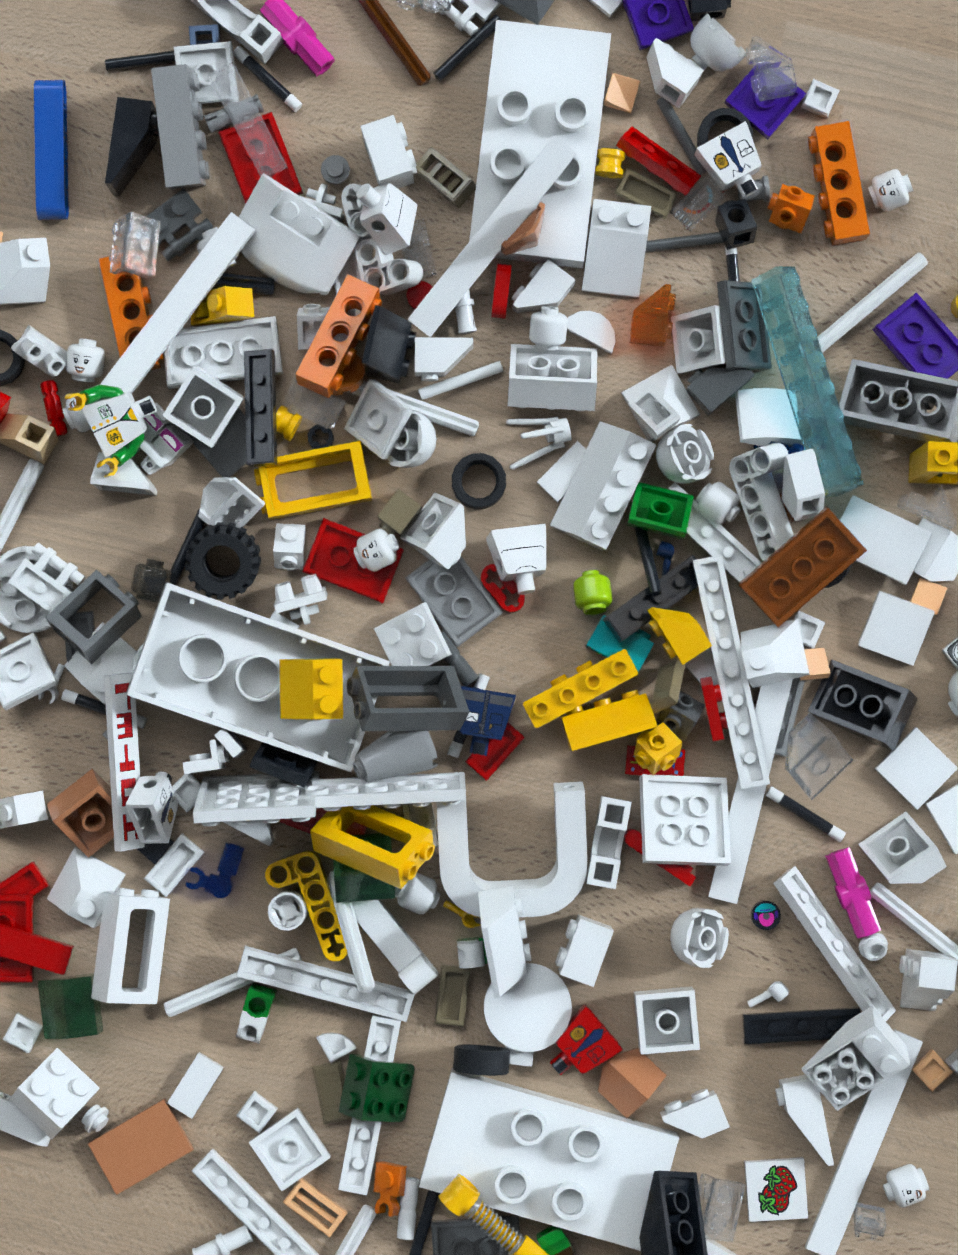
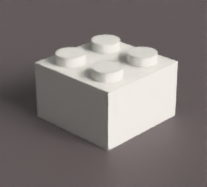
[360,115,417,189]
[162,366,245,448]
[555,914,614,987]
[634,987,700,1055]
[9,1048,100,1139]

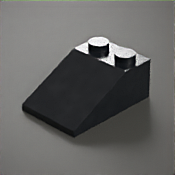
[105,97,159,197]
[362,305,417,384]
[807,659,918,751]
[639,1170,708,1255]

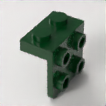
[339,1054,415,1122]

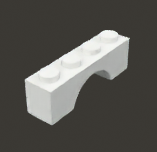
[190,0,283,64]

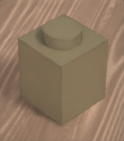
[377,489,422,536]

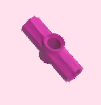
[260,0,335,77]
[825,847,881,939]

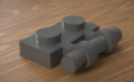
[138,188,213,261]

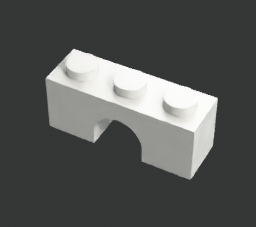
[585,796,632,889]

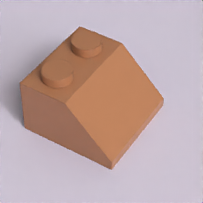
[47,768,114,858]

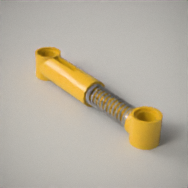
[438,1174,549,1255]

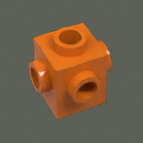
[767,184,815,233]

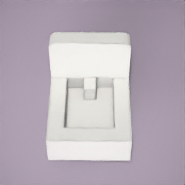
[273,523,306,570]

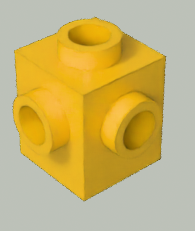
[634,722,682,775]

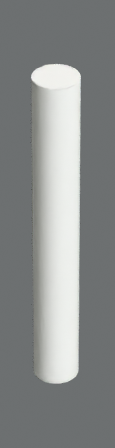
[418,361,503,400]

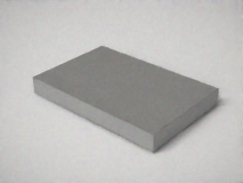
[405,557,503,647]

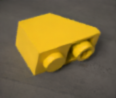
[191,286,254,326]
[647,607,712,665]

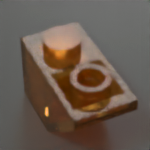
[629,284,676,347]

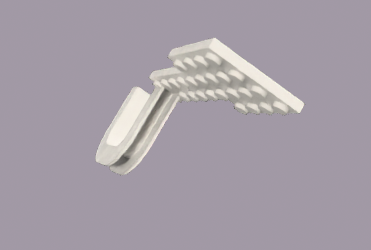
[193,771,587,917]

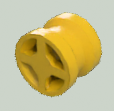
[595,148,625,178]
[276,405,303,441]

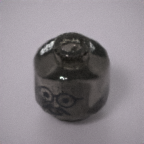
[131,558,172,603]

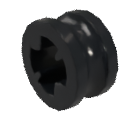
[307,424,334,449]

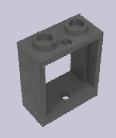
[46,569,142,664]

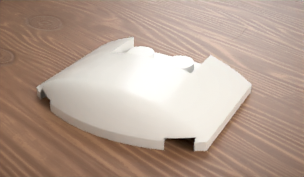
[239,173,361,295]

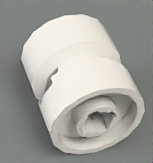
[268,890,308,931]

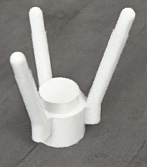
[506,416,571,470]

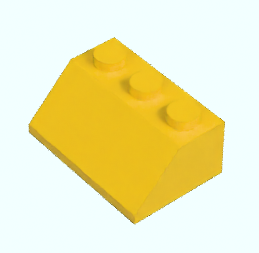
[561,689,658,751]

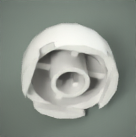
[690,14,747,72]
[388,411,437,468]
[656,424,714,484]
[670,908,729,968]

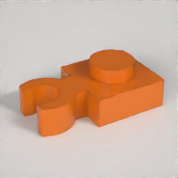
[373,1161,407,1217]

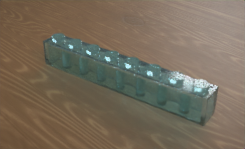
[751,266,864,498]

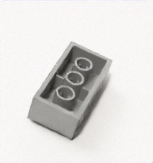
[151,64,210,190]
[836,359,958,442]

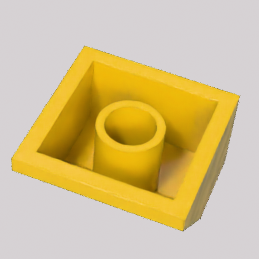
[279,658,343,720]

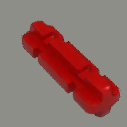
[40,380,68,437]

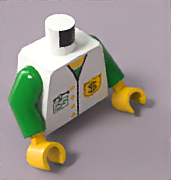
[65,384,157,478]

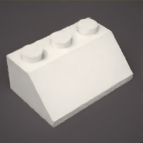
[508,344,597,411]
[478,886,532,998]

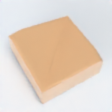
[604,73,640,113]

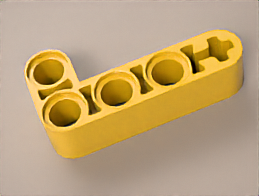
[265,850,348,961]

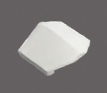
[198,477,265,528]
[914,518,958,582]

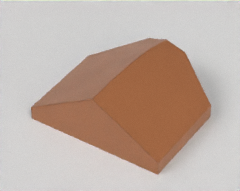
[501,202,545,256]
[598,1048,667,1118]

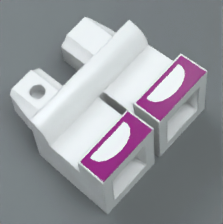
[136,403,194,475]

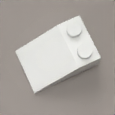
[582,199,651,298]

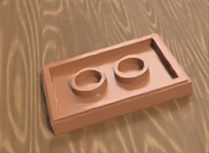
[88,1098,194,1195]

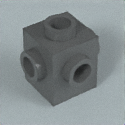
[656,691,705,741]

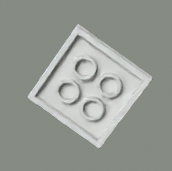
[639,774,731,866]

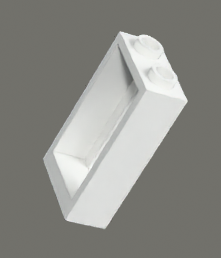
[91,888,170,1004]

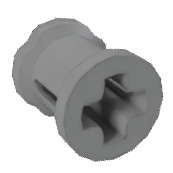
[737,175,770,202]

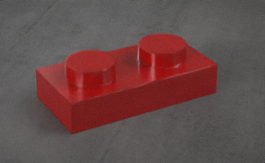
[700,676,728,741]

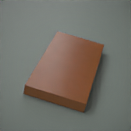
[739,506,867,627]

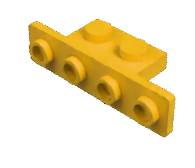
[523,649,638,728]

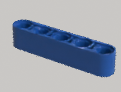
[34,80,69,220]

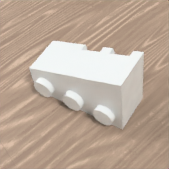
[899,949,958,1011]

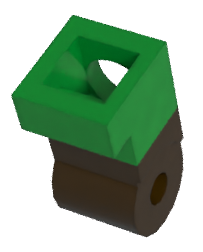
[536,1225,576,1255]

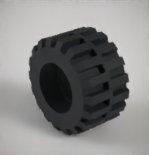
[185,522,261,600]

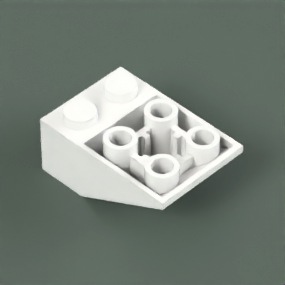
[802,1006,910,1111]

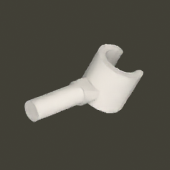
[38,664,65,704]
[747,981,789,1008]

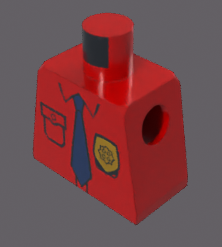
[550,1004,623,1075]

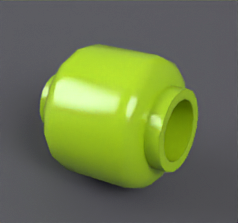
[573,570,613,615]

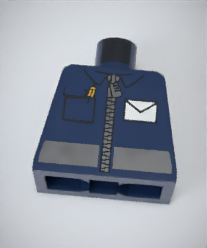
[460,686,516,756]

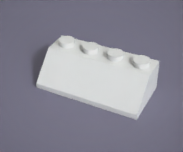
[550,421,656,551]

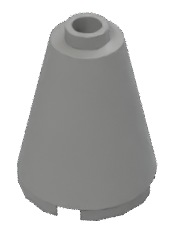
[352,731,438,782]

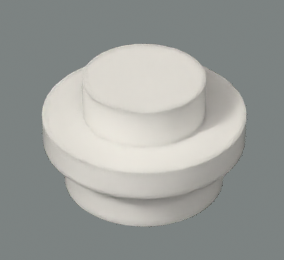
[858,933,888,961]
[81,1104,109,1133]

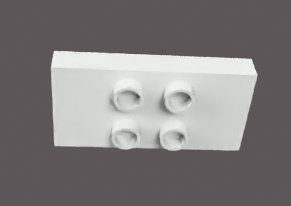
[469,20,611,268]
[126,583,390,772]
[419,1068,679,1251]

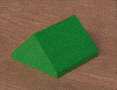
[626,482,694,540]

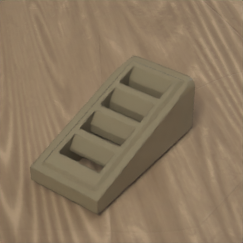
[416,147,476,208]

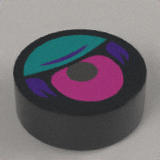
[751,900,781,930]

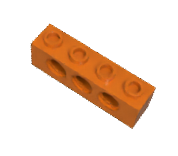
[808,121,870,246]
[99,251,164,370]
[295,274,382,398]

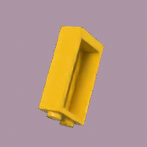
[254,441,372,520]
[908,441,958,485]
[310,805,435,889]

